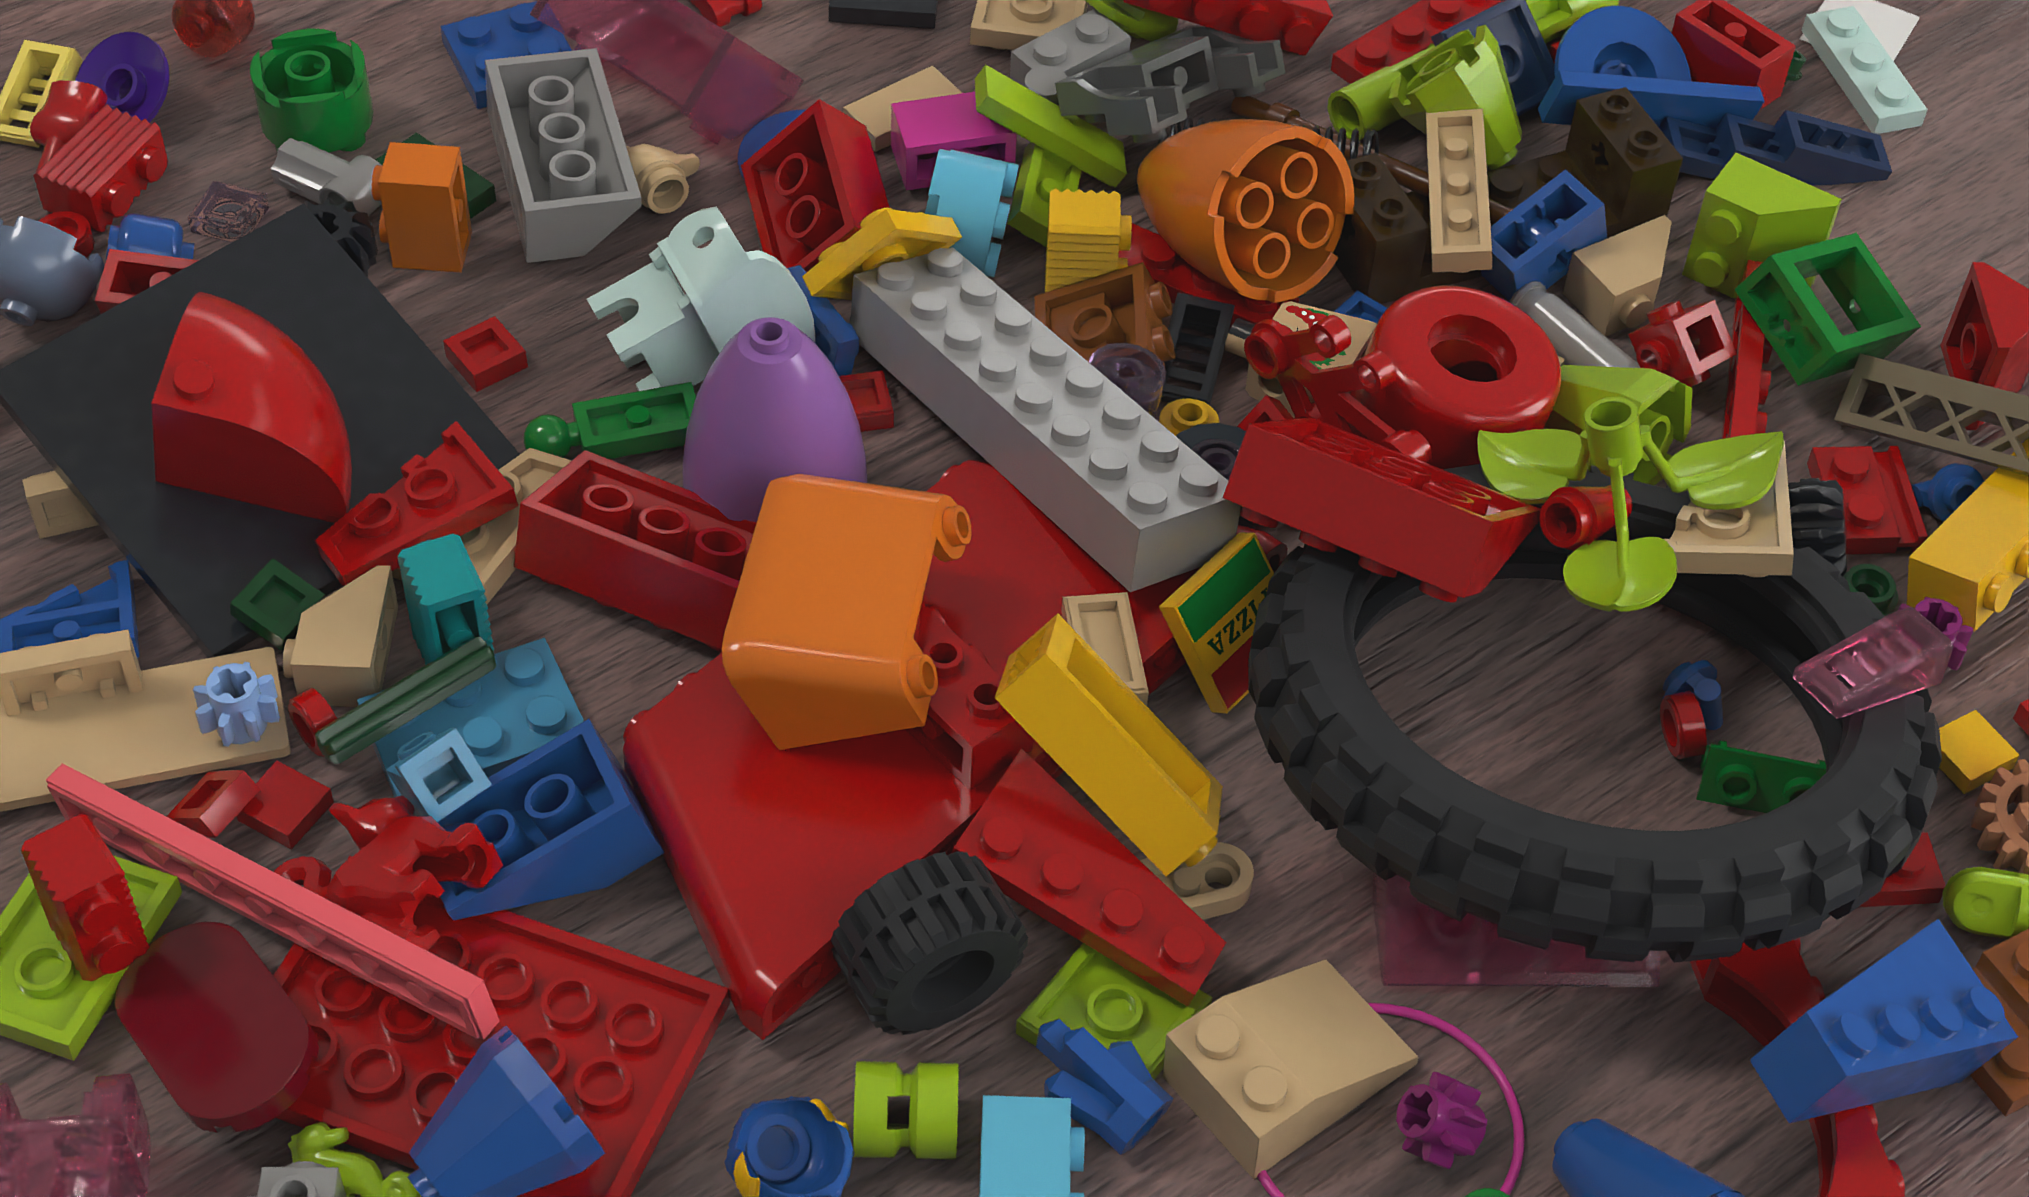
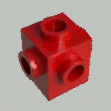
[1628,300,1737,387]

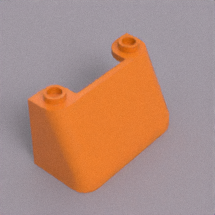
[722,474,972,750]

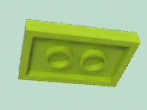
[0,855,182,1061]

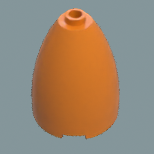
[1137,119,1355,303]

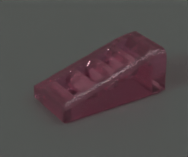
[1792,607,1953,719]

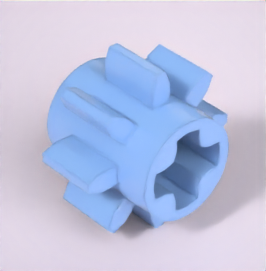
[193,662,280,747]

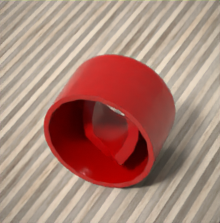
[1348,286,1561,469]

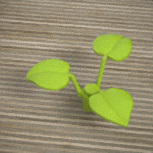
[1478,397,1784,612]

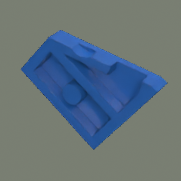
[0,560,140,658]

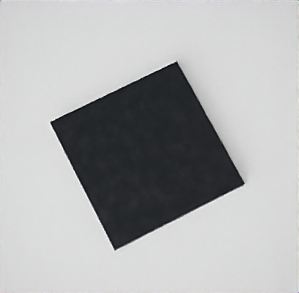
[0,203,520,658]

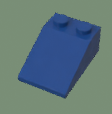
[437,719,665,920]

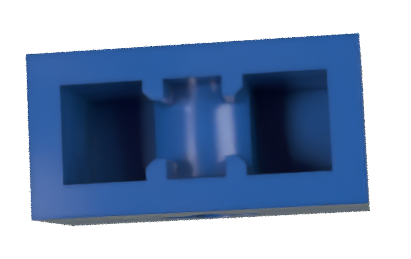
[1481,169,1607,301]

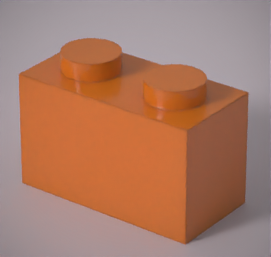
[372,142,472,273]

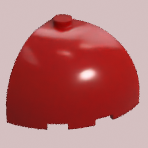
[151,292,352,523]

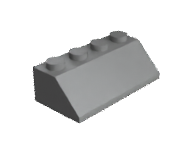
[485,48,642,263]

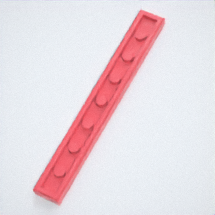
[46,763,500,1040]

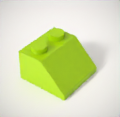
[1682,153,1842,298]

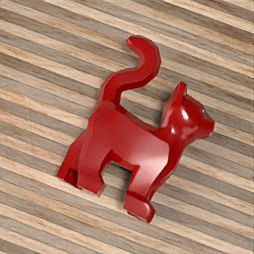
[274,795,503,951]

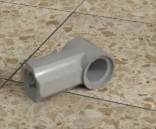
[271,138,382,216]

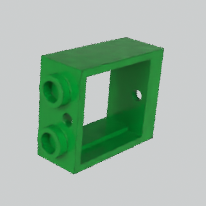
[1734,232,1921,386]

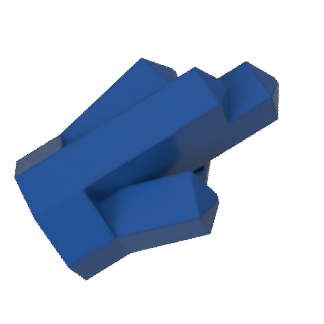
[1036,1019,1174,1155]

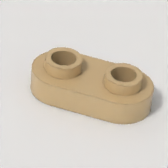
[1140,842,1254,920]

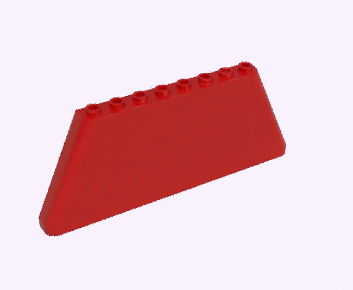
[623,460,1288,1040]

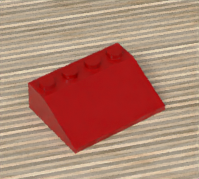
[1223,417,1541,603]

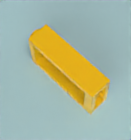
[995,613,1223,876]

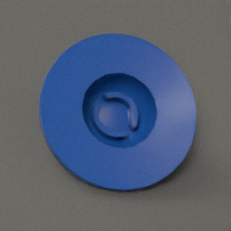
[1555,6,1691,81]

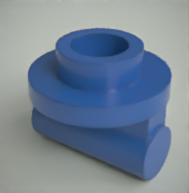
[1911,463,1984,522]
[1663,660,1723,730]

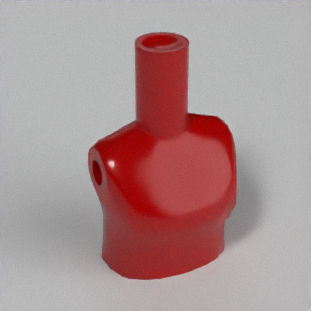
[30,80,108,173]

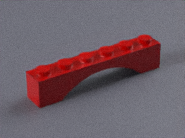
[1690,938,1905,1197]

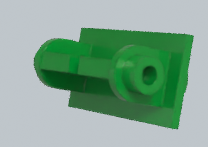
[1696,740,1826,813]

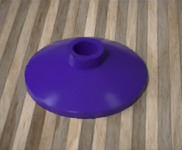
[75,32,169,123]

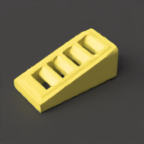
[0,40,83,148]

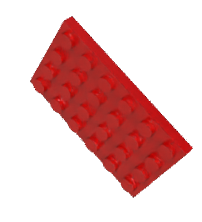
[273,856,730,1197]

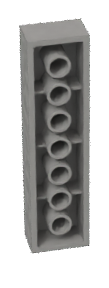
[850,247,1241,592]

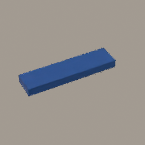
[1538,70,1765,129]

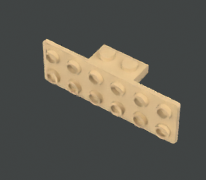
[0,630,291,812]

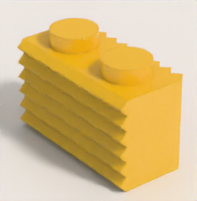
[1044,188,1132,293]

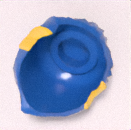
[725,1096,855,1197]

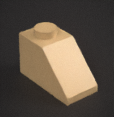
[1563,215,1672,336]
[283,565,398,707]

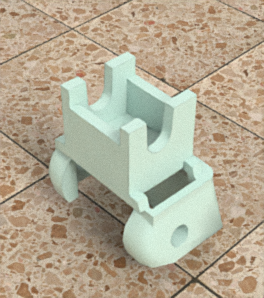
[587,206,815,391]

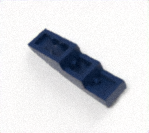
[1659,110,1892,185]

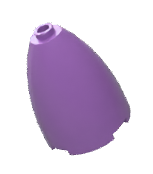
[683,317,868,522]

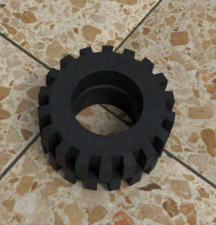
[831,851,1028,1035]

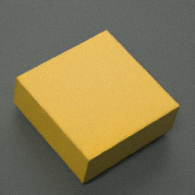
[1939,710,2020,794]

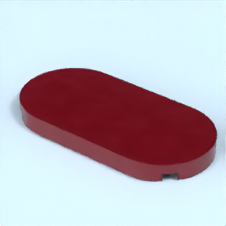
[115,922,319,1133]

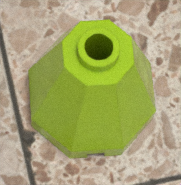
[1389,25,1522,170]
[1545,365,1692,486]

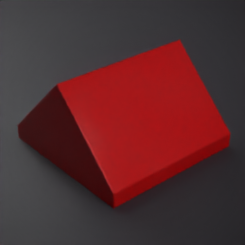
[1940,262,2029,430]

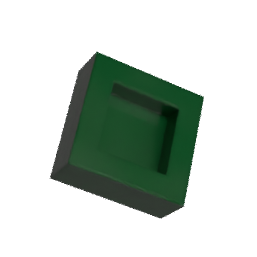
[230,558,325,651]

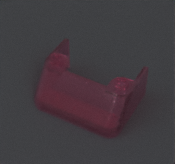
[530,0,804,145]

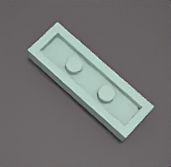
[1801,6,1928,134]

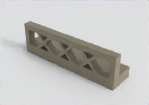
[1834,353,2029,476]

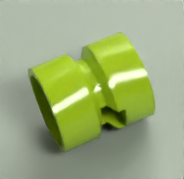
[853,1061,959,1159]

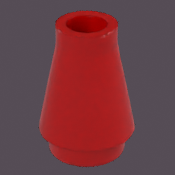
[1540,484,1632,551]

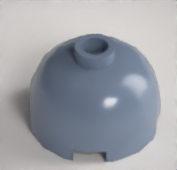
[0,216,105,326]

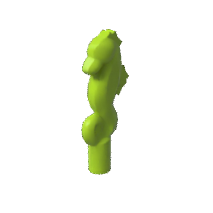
[287,1122,422,1197]

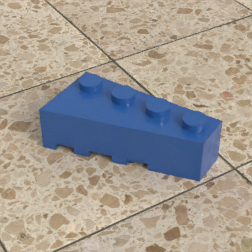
[1750,919,2018,1124]

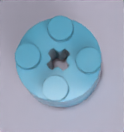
[925,149,1019,278]

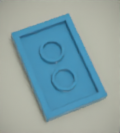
[357,638,584,797]

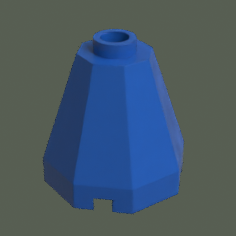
[408,1026,605,1197]

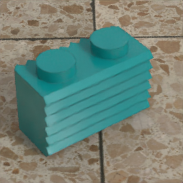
[398,533,495,665]

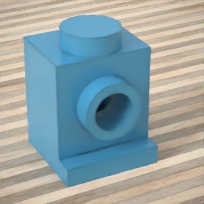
[386,727,492,822]

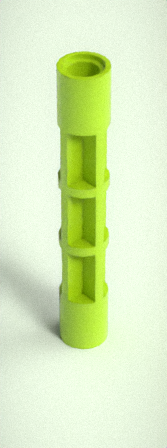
[1327,0,1619,140]

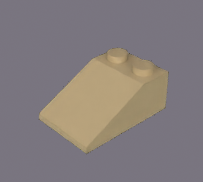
[1163,959,1419,1179]

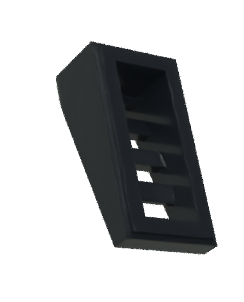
[1151,292,1235,405]

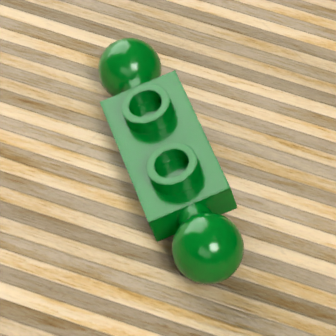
[523,382,696,459]

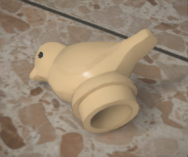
[626,144,700,214]

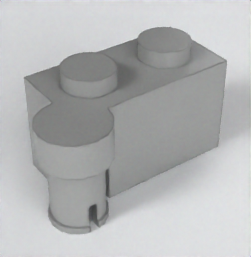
[1010,9,1131,106]

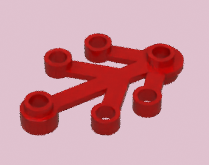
[1244,315,1432,463]

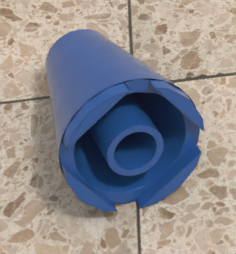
[1552,1119,1745,1197]

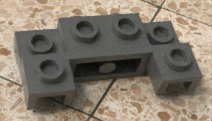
[1055,25,1286,143]

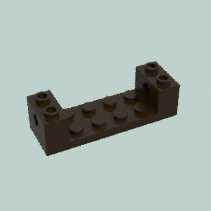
[1333,87,1683,304]

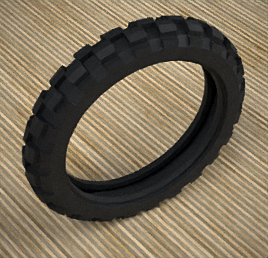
[1248,464,1942,963]

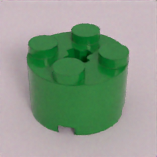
[250,29,373,153]

